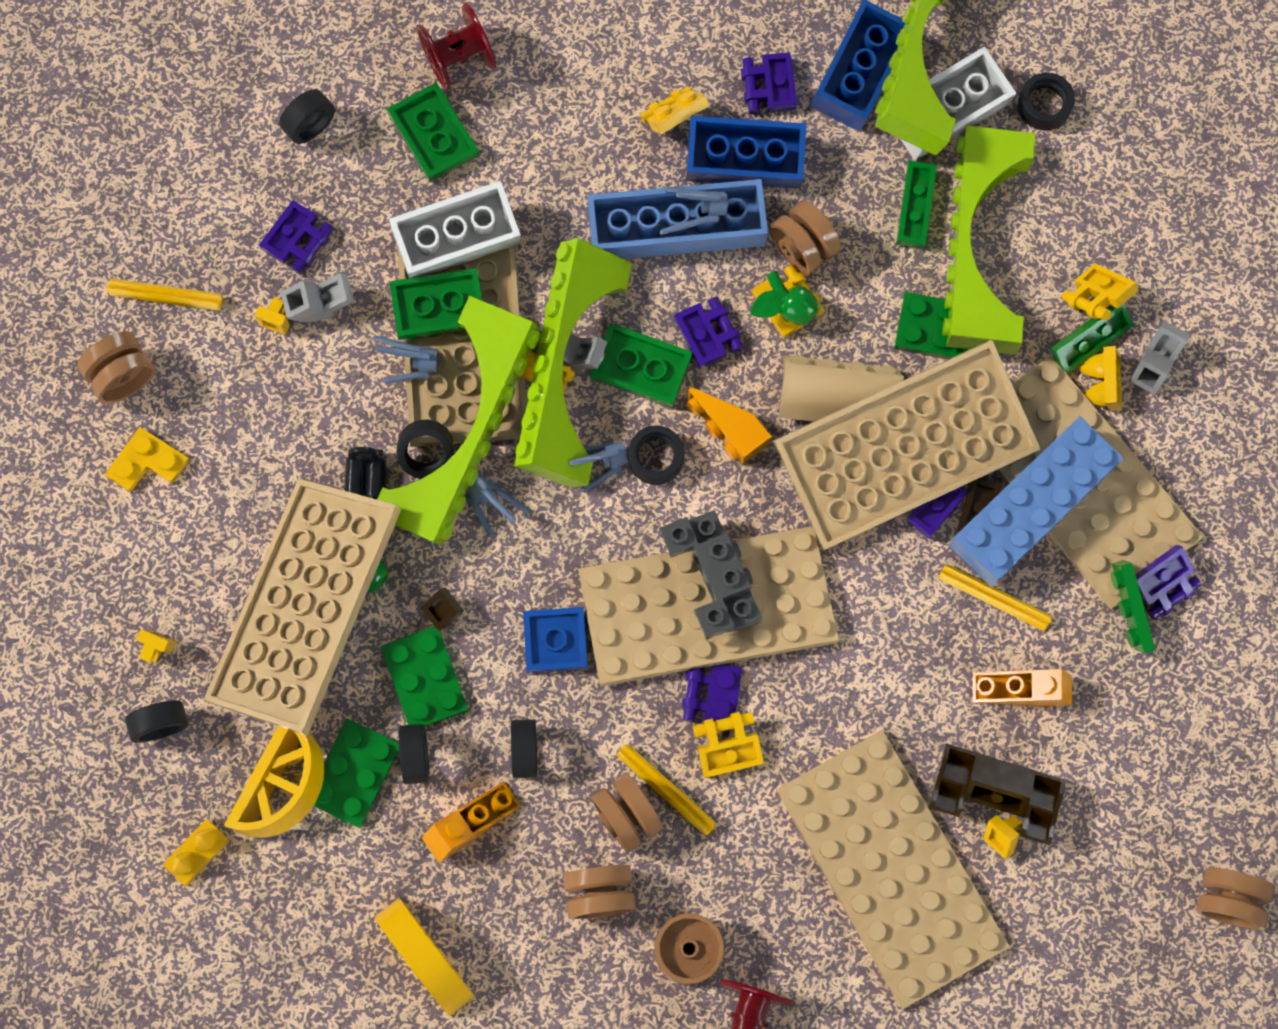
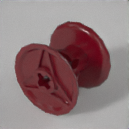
[416,2,497,91]
[720,979,796,1029]

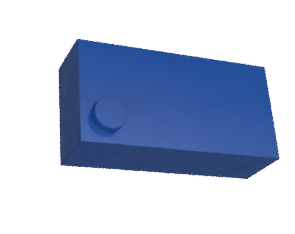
[809,0,905,132]
[686,116,807,189]

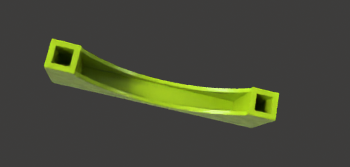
[875,0,956,155]
[942,125,1035,355]
[514,238,632,488]
[377,296,540,546]

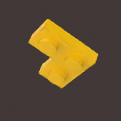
[104,427,190,493]

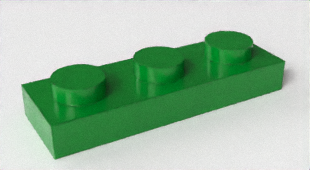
[896,160,937,249]
[1050,303,1134,374]
[1111,560,1155,653]

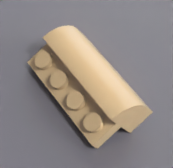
[779,355,904,421]

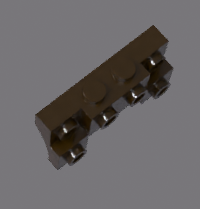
[929,743,1066,845]

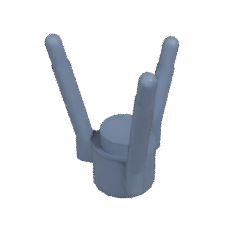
[660,186,727,235]
[373,335,438,384]
[570,441,628,492]
[466,474,531,537]

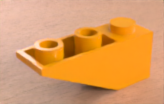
[687,387,772,465]
[973,669,1072,706]
[422,782,522,863]

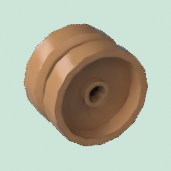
[769,200,841,276]
[77,331,156,404]
[590,772,664,854]
[563,865,636,920]
[1196,867,1275,931]
[654,913,724,985]

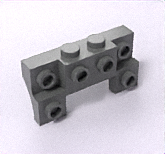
[659,510,762,640]

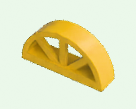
[224,726,324,838]
[374,897,475,1016]

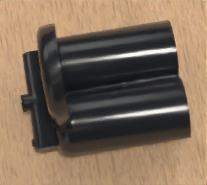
[344,447,387,499]

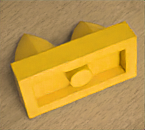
[1077,346,1122,411]
[162,819,230,886]

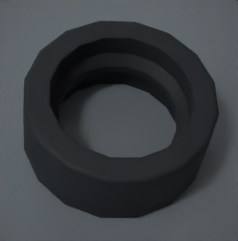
[1018,72,1075,131]
[279,89,335,144]
[396,419,454,479]
[628,425,684,485]
[125,700,189,743]
[511,719,537,778]
[399,724,429,785]

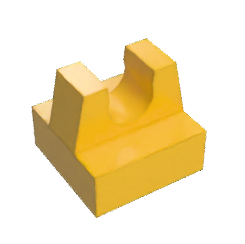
[255,297,290,335]
[136,629,177,663]
[983,815,1022,860]

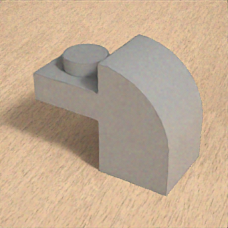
[280,273,354,322]
[1129,321,1190,395]
[563,332,607,375]

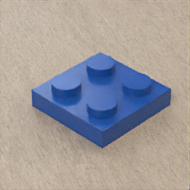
[523,607,588,673]

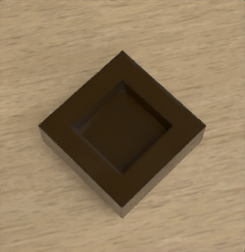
[421,587,464,631]

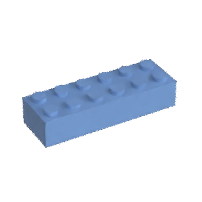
[587,179,768,259]
[949,416,1123,588]

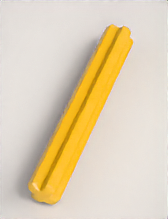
[107,278,223,311]
[939,564,1052,631]
[617,744,716,836]

